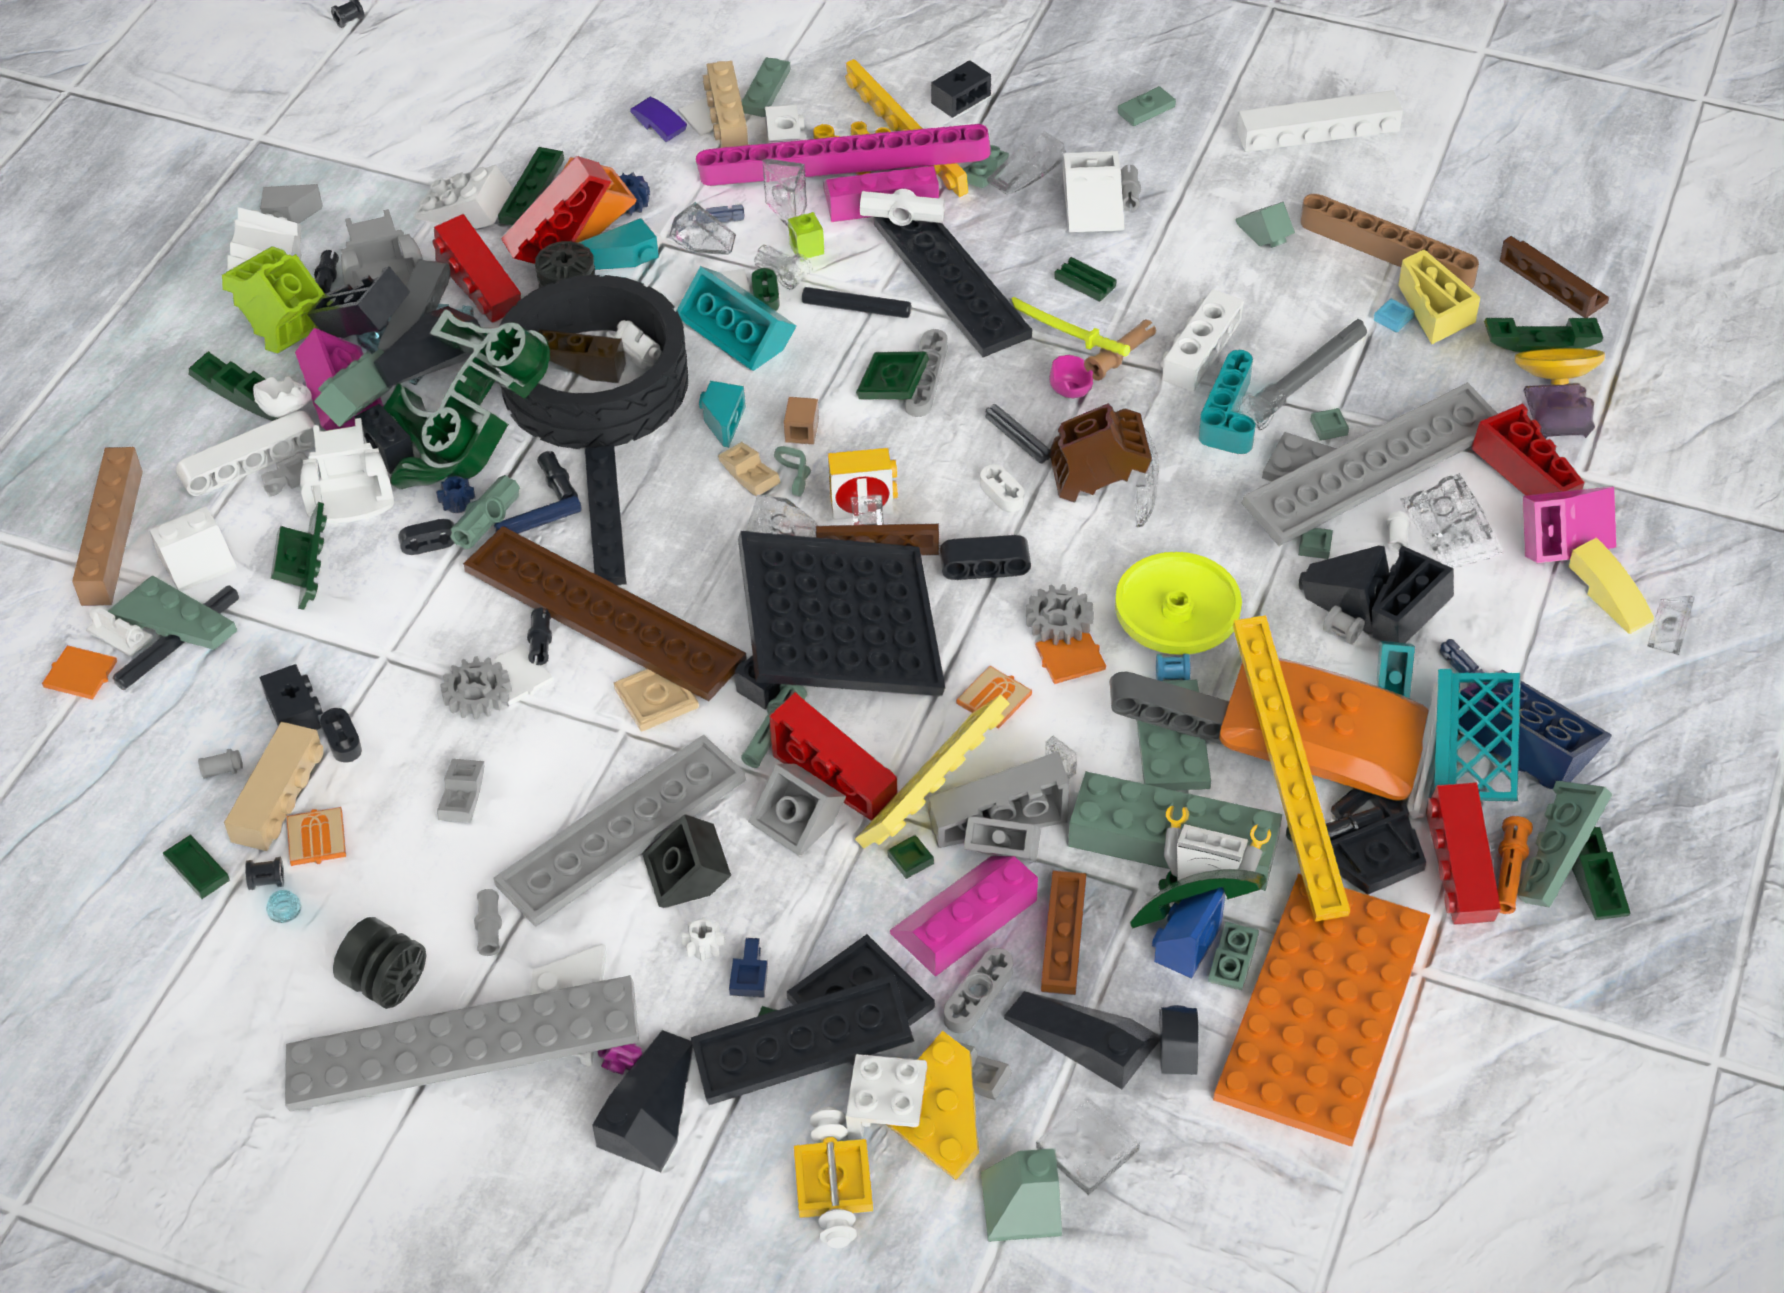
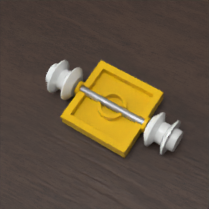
[794,1107,873,1248]

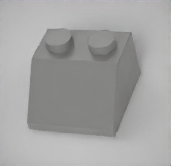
[748,764,846,855]

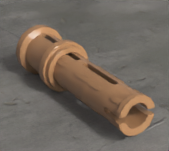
[1084,319,1156,381]

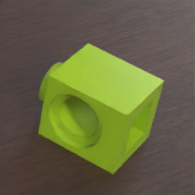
[788,212,824,261]

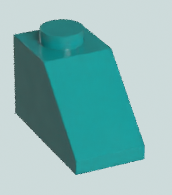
[699,380,746,448]
[1376,641,1415,699]

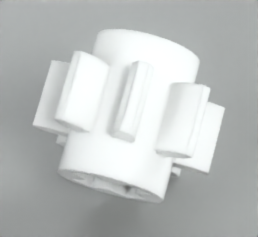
[681,917,725,962]

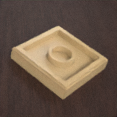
[613,669,699,732]

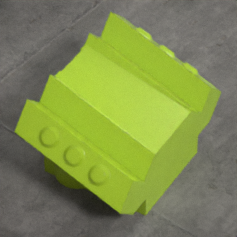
[222,246,325,354]

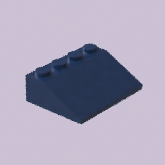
[1459,669,1612,789]

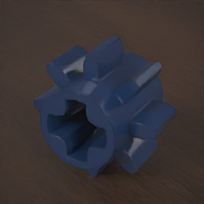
[436,476,476,513]

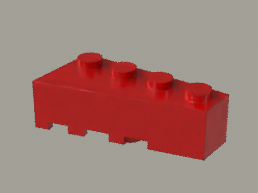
[501,156,612,264]
[432,214,521,323]
[1471,403,1585,496]
[769,692,898,821]
[1426,782,1501,925]

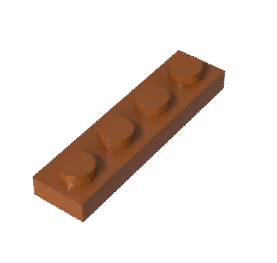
[1041,870,1087,995]

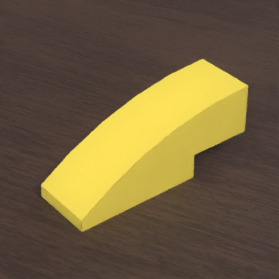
[1568,537,1654,634]

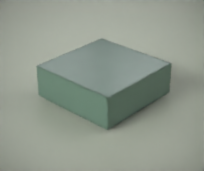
[1310,408,1349,441]
[1298,528,1333,559]

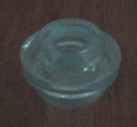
[266,890,301,923]

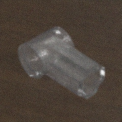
[754,244,813,290]

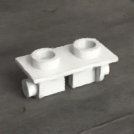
[606,320,661,369]
[86,605,154,657]

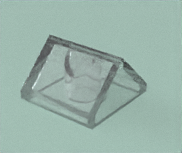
[762,159,807,227]

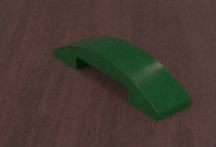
[1484,318,1604,353]
[1130,869,1267,929]

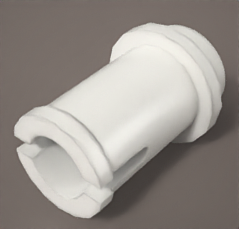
[1386,511,1411,552]

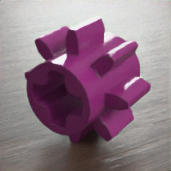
[597,1043,642,1075]

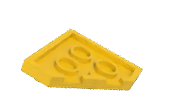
[885,1030,979,1180]

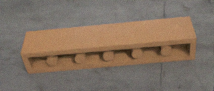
[72,447,143,606]

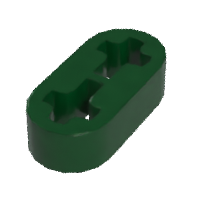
[751,268,780,311]

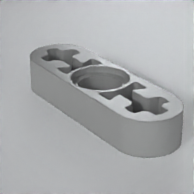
[944,948,1013,1033]

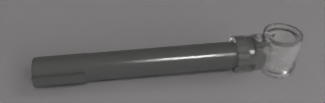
[1235,319,1367,430]

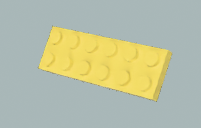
[855,694,1009,848]

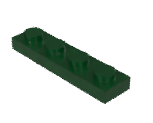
[498,147,565,226]

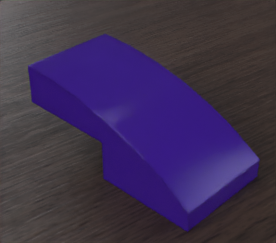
[630,96,687,142]

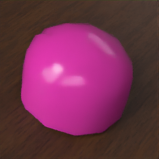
[1049,355,1093,399]

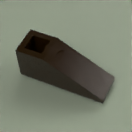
[539,330,626,383]

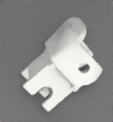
[300,418,395,523]

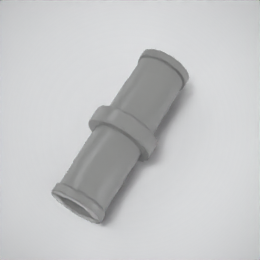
[1121,165,1141,211]
[474,889,502,956]

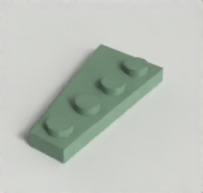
[108,575,237,650]

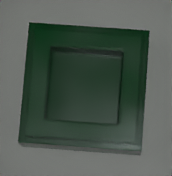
[887,835,934,879]

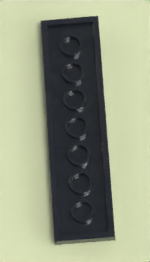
[874,217,1033,357]

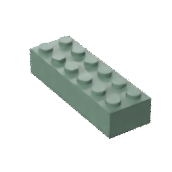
[1068,771,1283,891]

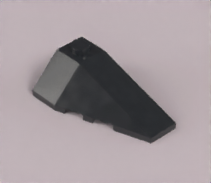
[374,306,481,388]
[1004,991,1160,1090]
[592,1030,693,1173]

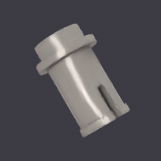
[198,748,243,779]

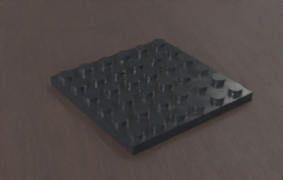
[738,531,946,696]

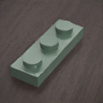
[741,57,791,117]

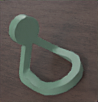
[774,446,811,497]

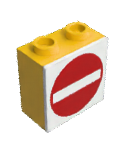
[828,448,898,519]

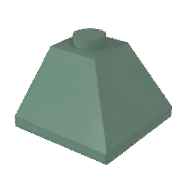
[981,1148,1062,1242]

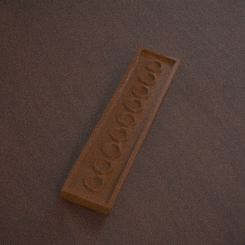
[463,526,747,702]

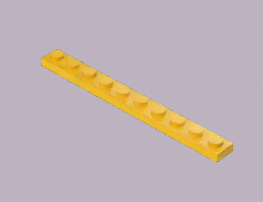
[1233,615,1350,922]

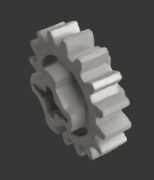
[1026,584,1094,645]
[440,656,512,719]

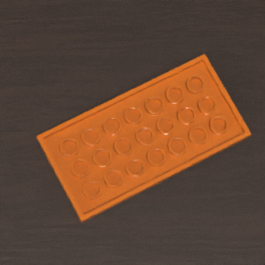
[1213,873,1431,1147]

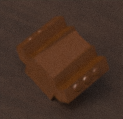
[1050,403,1152,503]

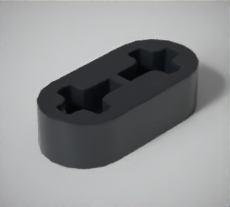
[398,519,455,555]
[320,708,362,763]

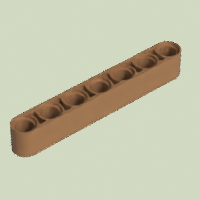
[1300,194,1479,289]

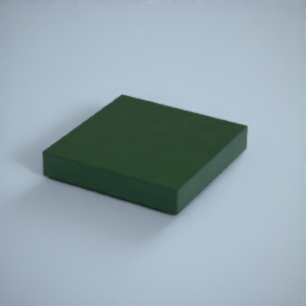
[856,351,929,399]

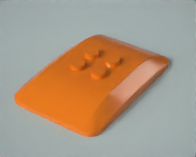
[1219,658,1429,801]

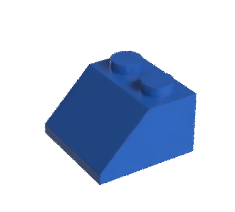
[1152,887,1225,979]

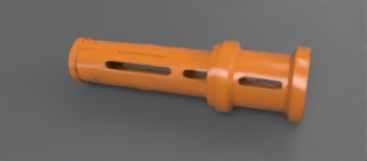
[1497,816,1533,914]

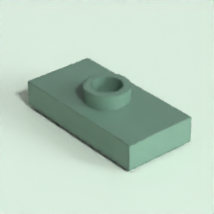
[1118,86,1176,126]

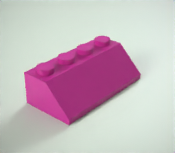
[823,166,939,222]
[295,328,384,431]
[890,856,1038,977]

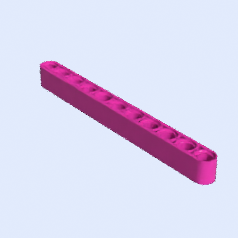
[695,124,991,186]

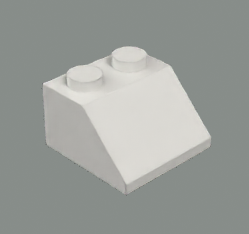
[149,506,237,592]

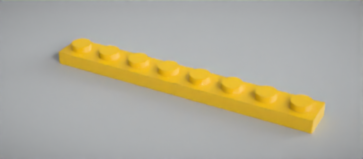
[845,59,968,198]

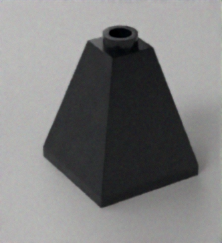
[1299,545,1390,634]

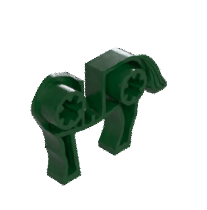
[383,309,550,489]

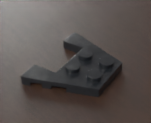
[1285,793,1426,895]

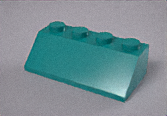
[676,266,797,371]

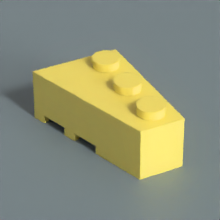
[1398,249,1480,345]

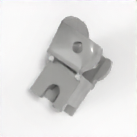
[341,209,423,288]

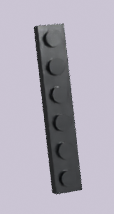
[585,445,627,585]

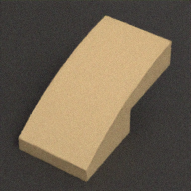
[718,442,780,497]

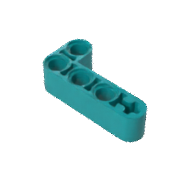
[1198,349,1256,454]

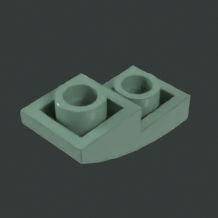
[963,145,1009,188]
[1208,922,1259,991]

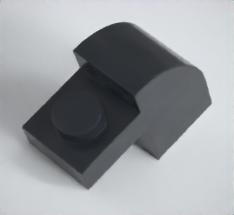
[1159,1005,1198,1075]

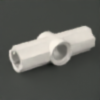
[860,189,945,226]

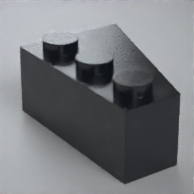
[307,266,410,339]
[1372,545,1454,643]

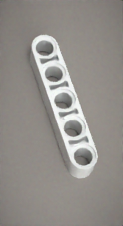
[176,410,316,496]

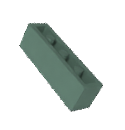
[314,348,393,427]

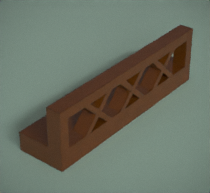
[1499,236,1609,318]
[816,523,939,555]

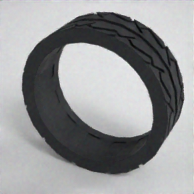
[500,275,688,449]

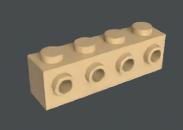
[703,61,748,148]
[224,722,323,851]

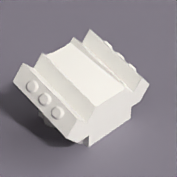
[227,207,302,271]

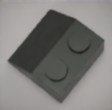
[642,814,731,908]

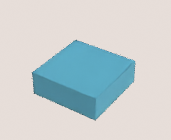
[1374,298,1414,333]

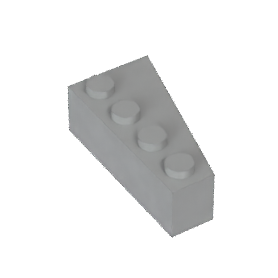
[929,751,1069,848]

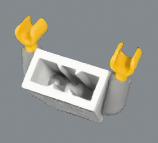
[1164,806,1271,899]

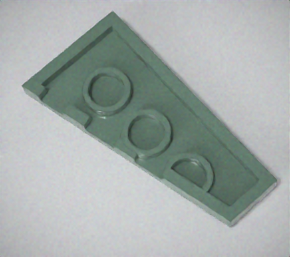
[1518,781,1612,908]

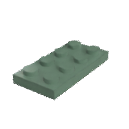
[1136,679,1211,791]

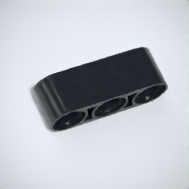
[940,535,1031,580]

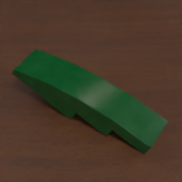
[188,351,279,421]
[1572,827,1630,920]

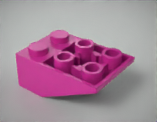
[1523,486,1616,563]

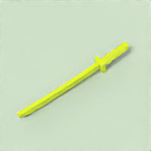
[1011,297,1130,357]

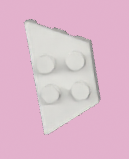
[529,944,607,1066]

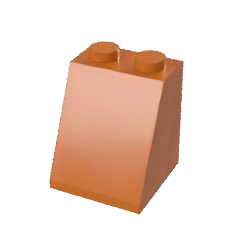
[562,157,637,243]

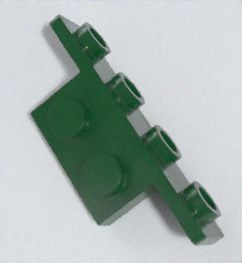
[270,502,327,610]

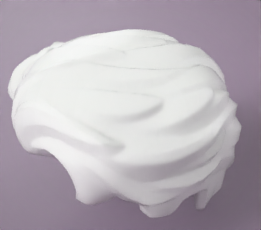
[253,376,311,418]

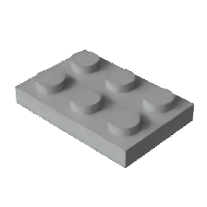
[1262,432,1337,482]

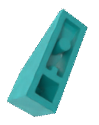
[579,218,659,270]

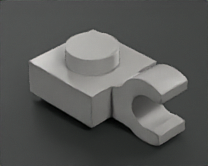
[261,452,308,497]

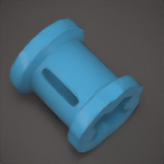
[1156,654,1190,681]

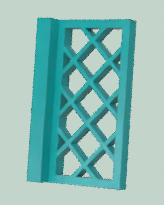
[1434,669,1521,801]

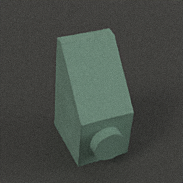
[1235,202,1295,248]

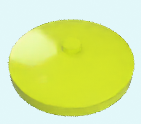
[1115,552,1242,655]

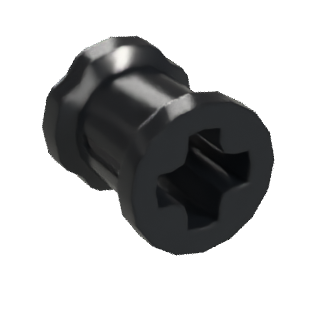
[331,0,365,28]
[245,857,284,890]

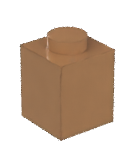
[784,397,819,444]

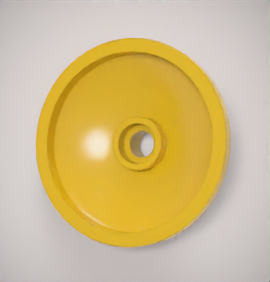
[1515,348,1605,385]

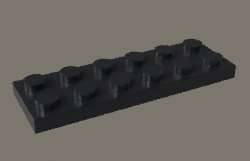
[691,974,914,1105]

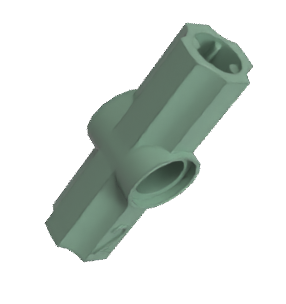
[450,475,520,549]

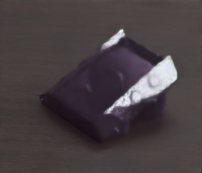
[1523,383,1596,439]

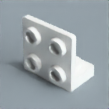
[846,1054,927,1140]

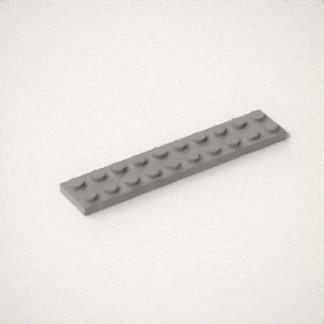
[1241,382,1498,546]
[285,975,639,1111]

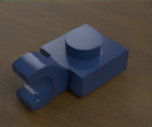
[729,938,768,998]

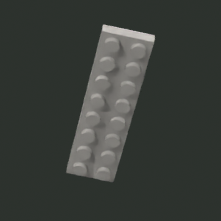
[493,735,746,927]

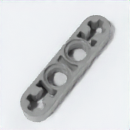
[905,329,947,417]

